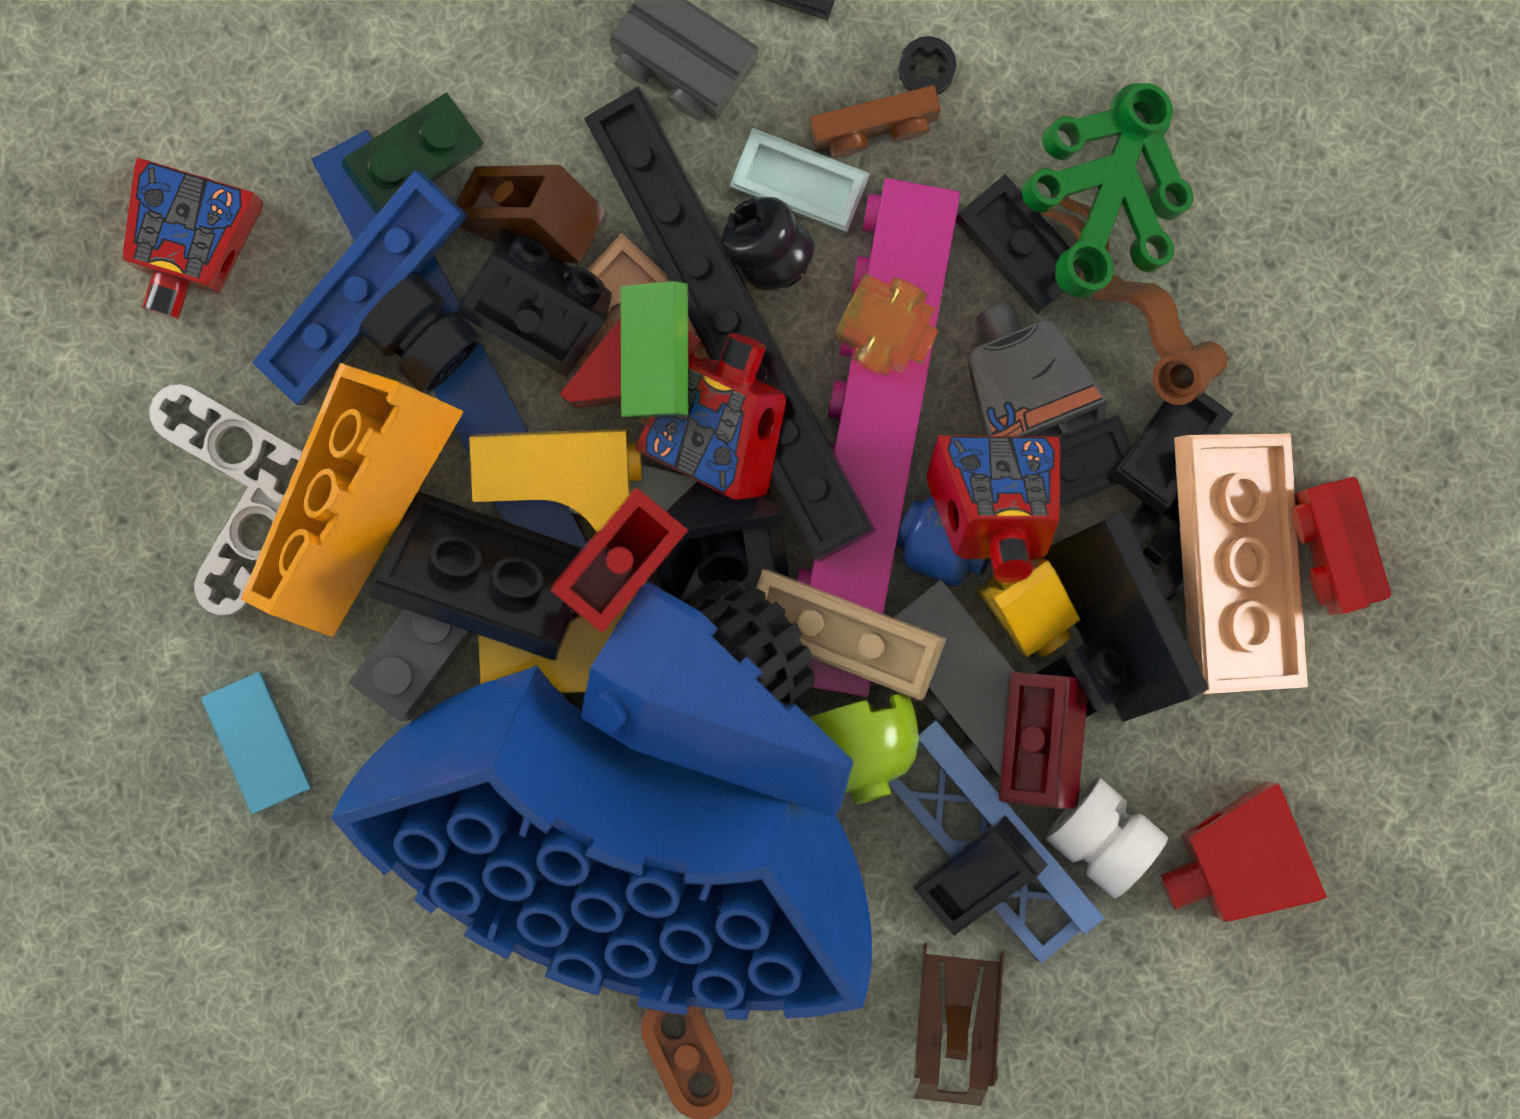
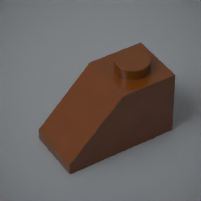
[456,165,607,263]

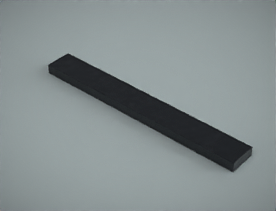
[584,87,876,562]

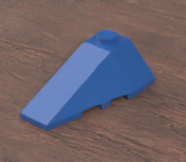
[581,582,854,817]

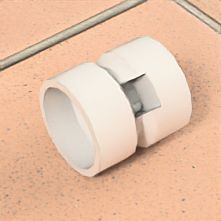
[1045,777,1168,899]

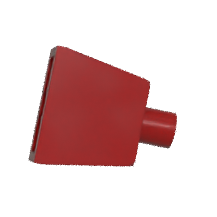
[1159,781,1327,922]

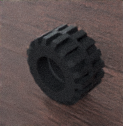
[682,580,815,710]

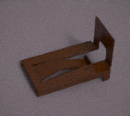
[914,943,1004,1106]

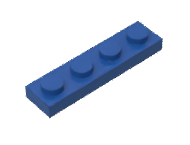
[252,171,468,405]

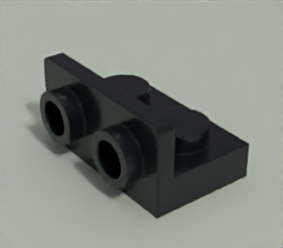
[456,229,612,377]

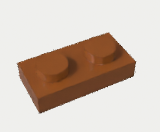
[809,85,941,158]

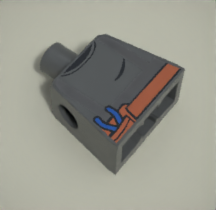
[968,302,1107,439]

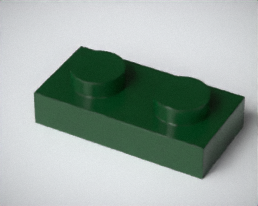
[341,92,484,215]

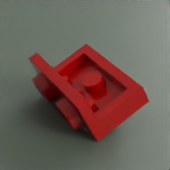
[1291,477,1391,615]

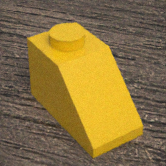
[975,558,1080,657]

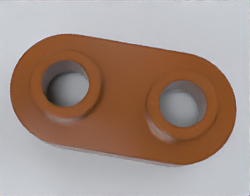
[641,1006,733,1119]

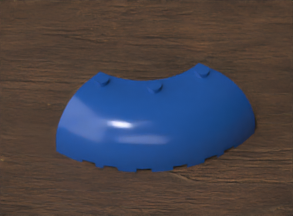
[330,666,872,1020]

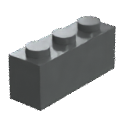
[893,580,1016,778]

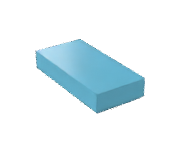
[201,672,313,814]

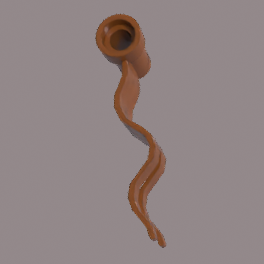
[1041,196,1227,405]

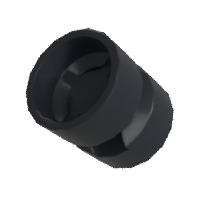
[359,273,482,394]

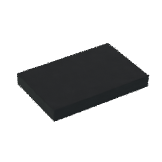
[370,491,582,661]
[1042,512,1209,722]

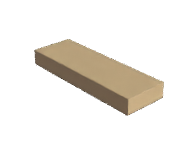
[756,569,947,700]

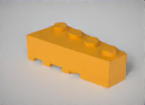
[241,363,464,638]

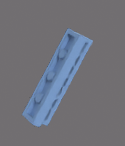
[889,719,1105,964]

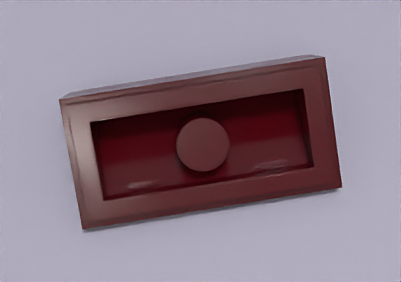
[999,672,1088,808]

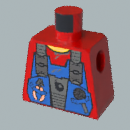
[123,157,264,320]
[635,333,786,500]
[926,436,1060,583]

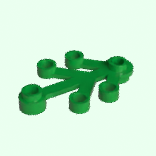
[1022,83,1193,298]

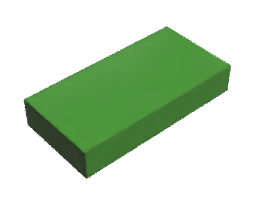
[621,281,688,419]

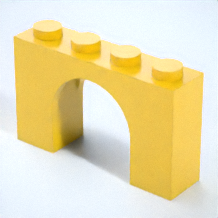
[469,428,647,693]

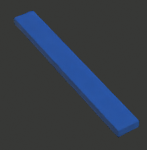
[311,130,587,548]

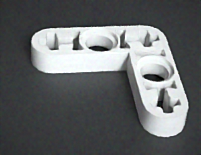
[149,384,303,616]

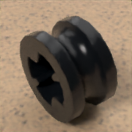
[898,36,957,95]

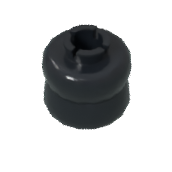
[721,197,814,291]

